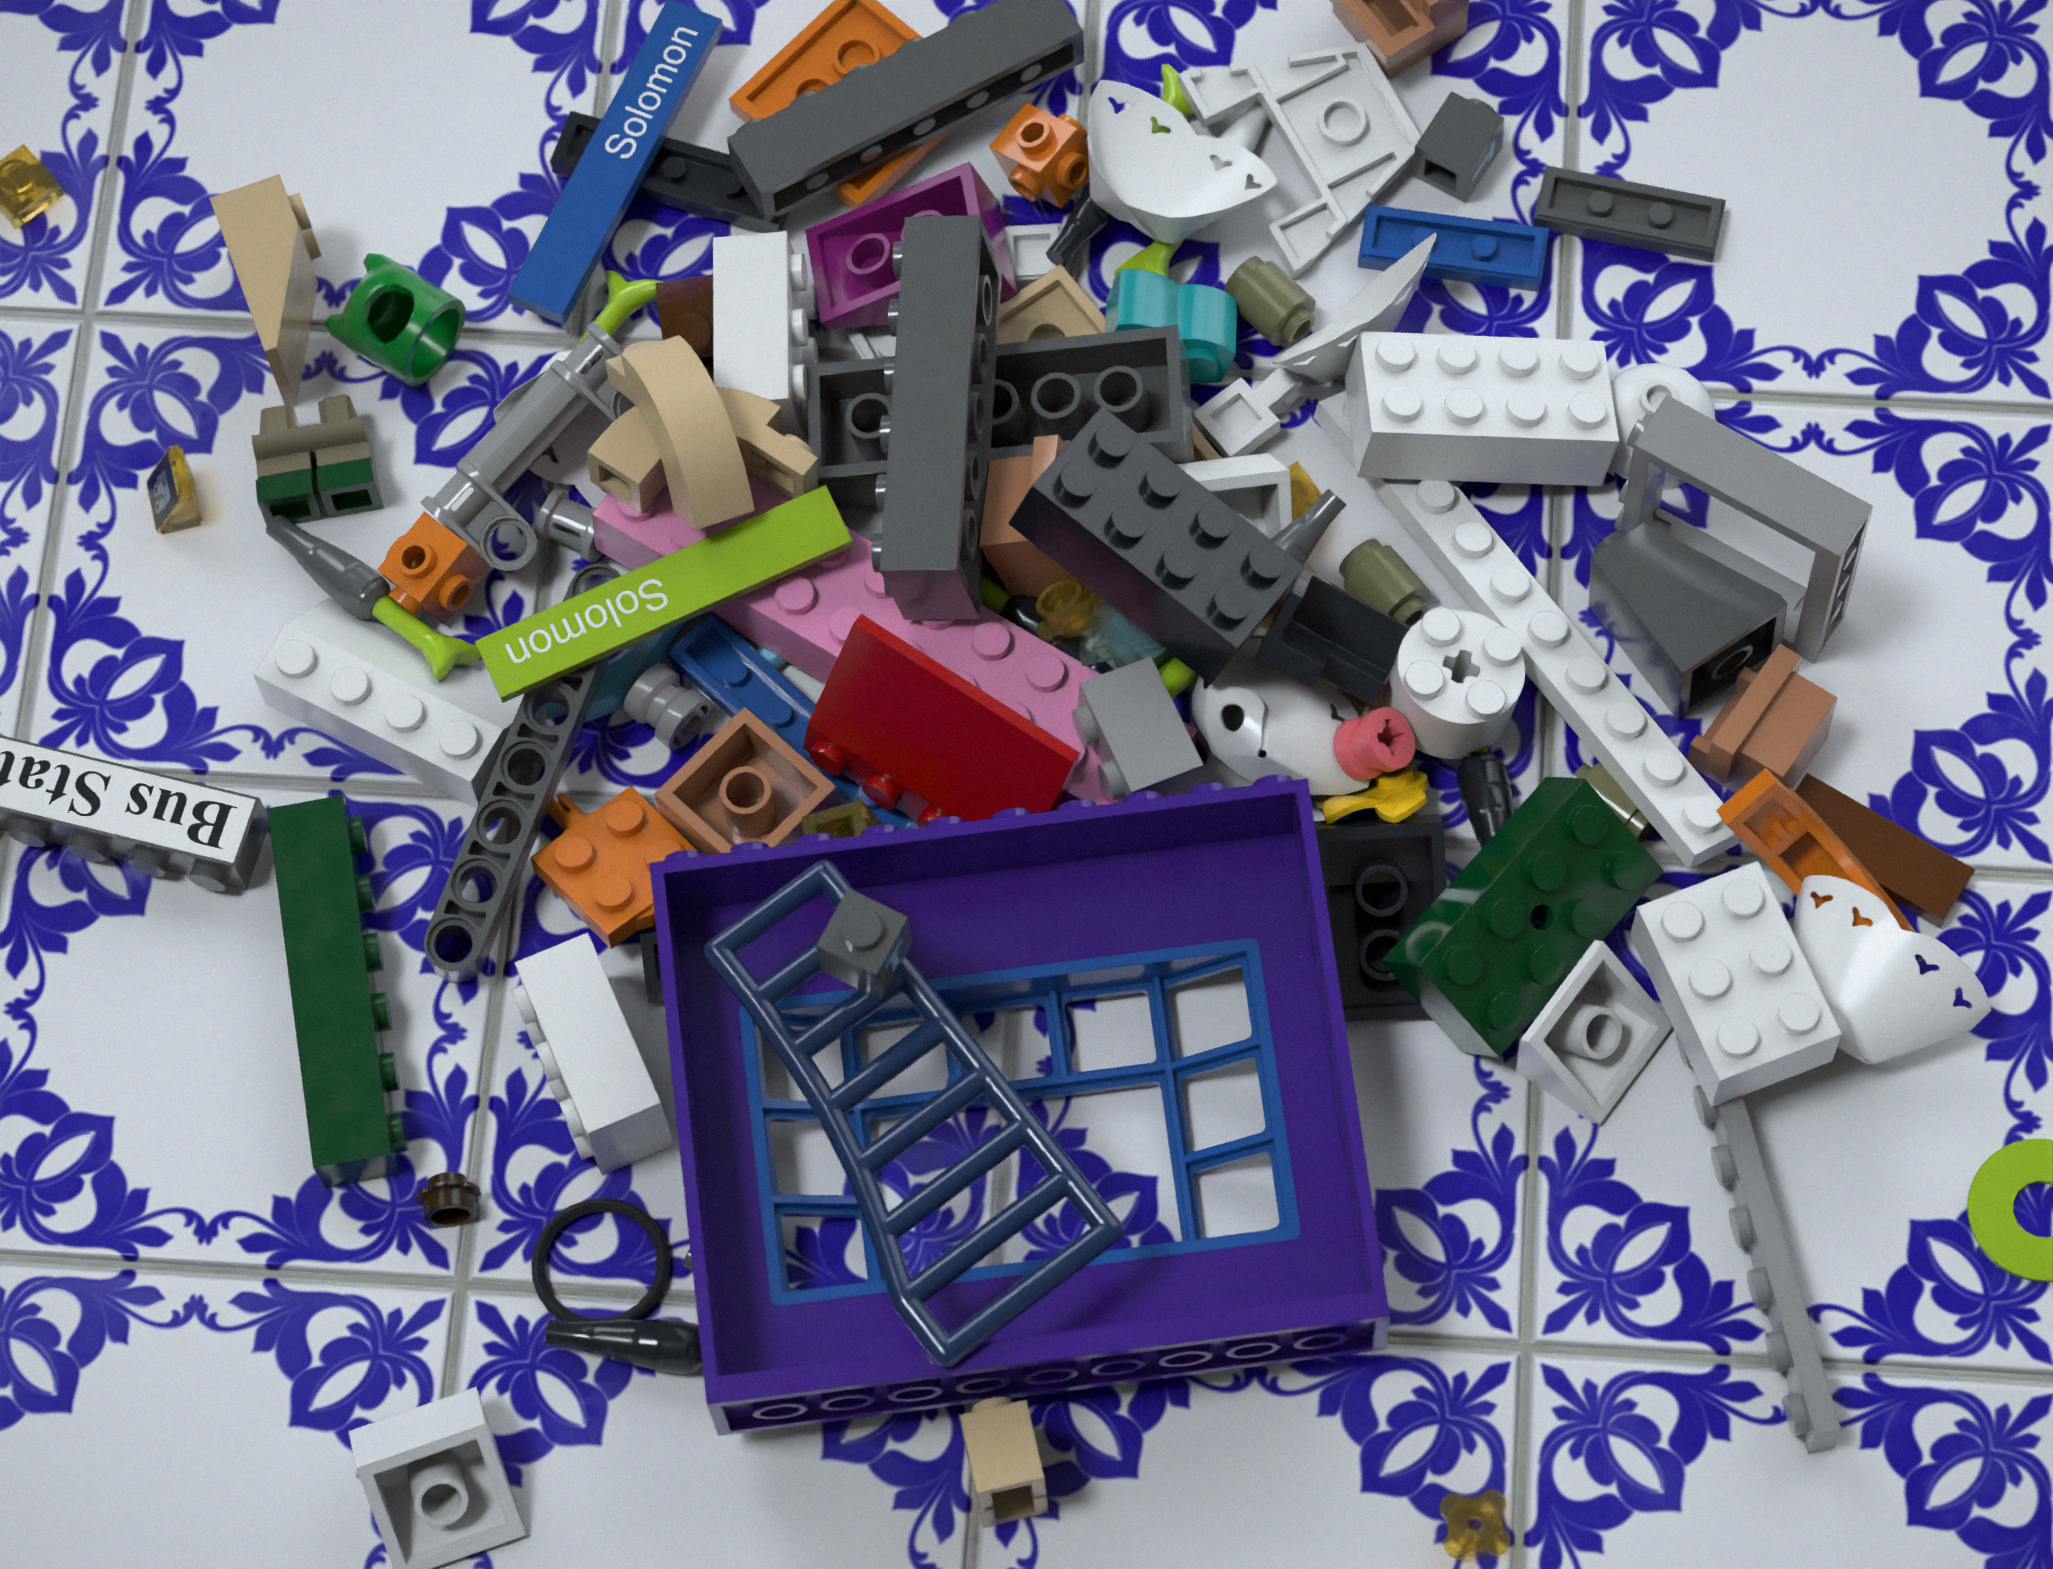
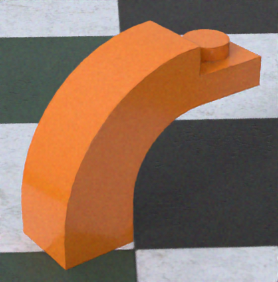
[1716,768,1916,933]

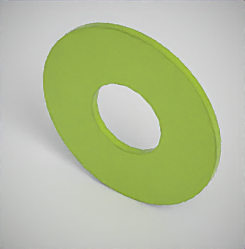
[1967,1138,2053,1283]

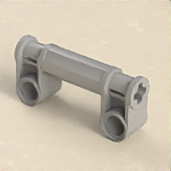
[420,321,624,571]

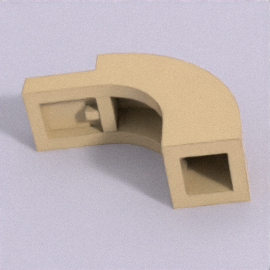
[605,335,755,530]
[587,386,819,514]

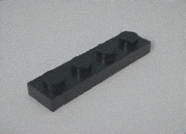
[550,111,789,233]

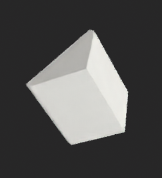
[1516,940,1673,1125]

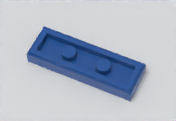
[1358,204,1549,292]

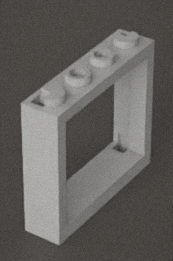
[1614,395,1873,664]

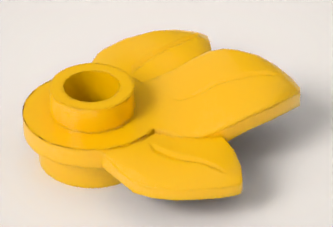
[1316,764,1429,824]

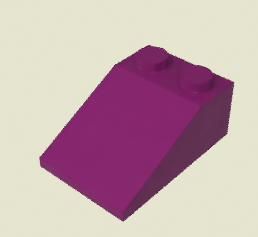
[805,161,1018,330]

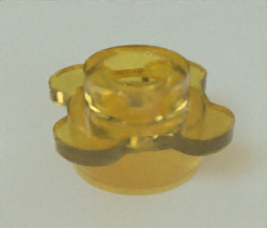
[1036,579,1101,641]
[1439,1489,1511,1560]

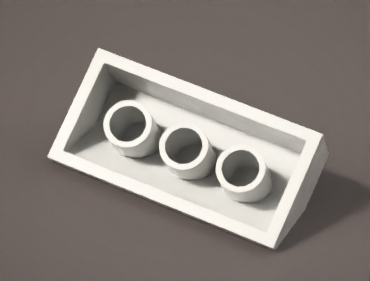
[253,598,544,809]

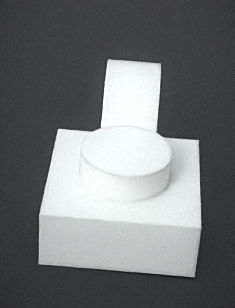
[1192,367,1304,458]

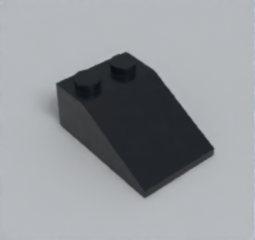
[1314,814,1447,1022]

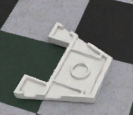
[1177,42,1421,279]

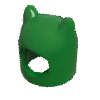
[324,253,466,386]

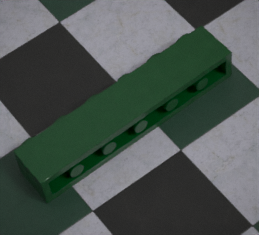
[267,795,409,1188]

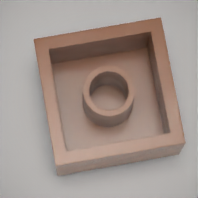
[654,706,842,856]

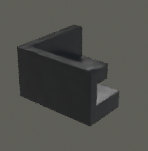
[1255,568,1411,706]

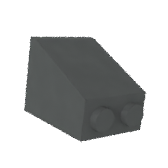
[1589,522,1788,721]

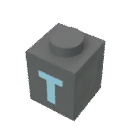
[1413,91,1505,203]
[816,888,913,1000]

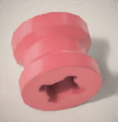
[1333,706,1415,781]

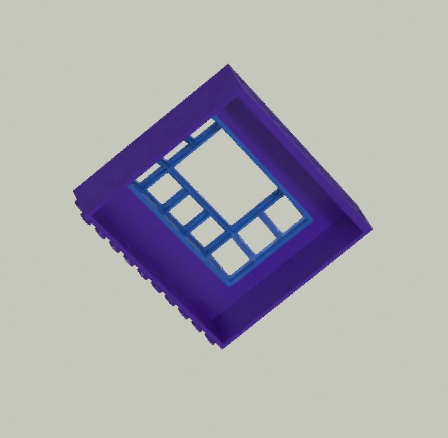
[649,774,1390,1436]

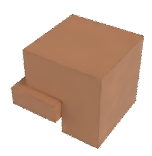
[1330,0,1469,80]
[979,434,1092,597]
[1687,643,1838,793]

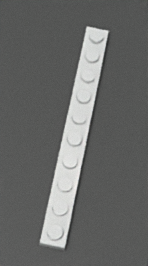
[1314,390,1741,869]

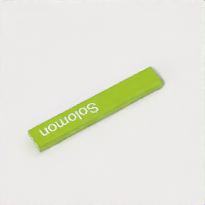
[475,485,853,703]

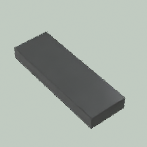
[1533,165,1726,263]

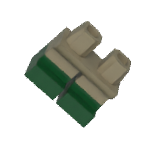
[251,394,384,526]

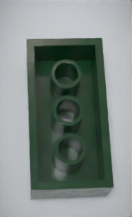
[1381,777,1664,1057]

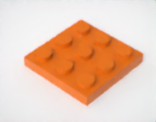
[729,0,954,210]

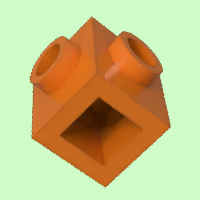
[989,102,1089,208]
[377,511,491,625]

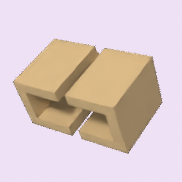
[960,1397,1049,1528]

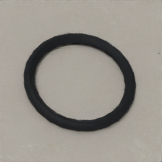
[531,1198,670,1322]

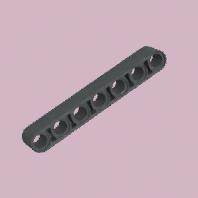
[424,563,621,983]

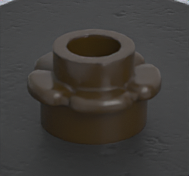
[416,1172,481,1228]

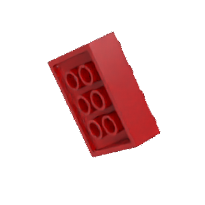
[803,614,1080,828]

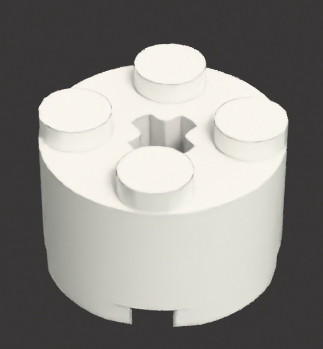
[1385,607,1525,759]

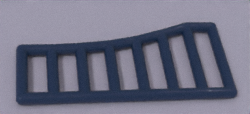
[703,860,1124,1367]

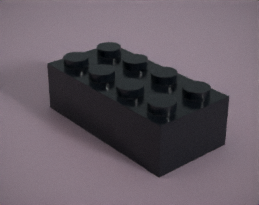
[1008,406,1305,685]

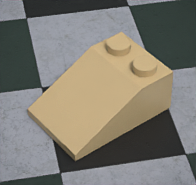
[210,174,322,407]

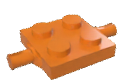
[530,786,697,949]

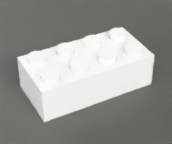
[1345,331,1619,486]

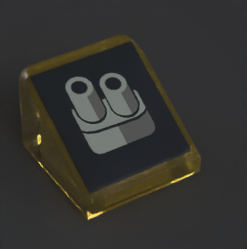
[146,445,203,535]

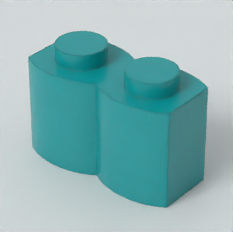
[1105,269,1237,383]

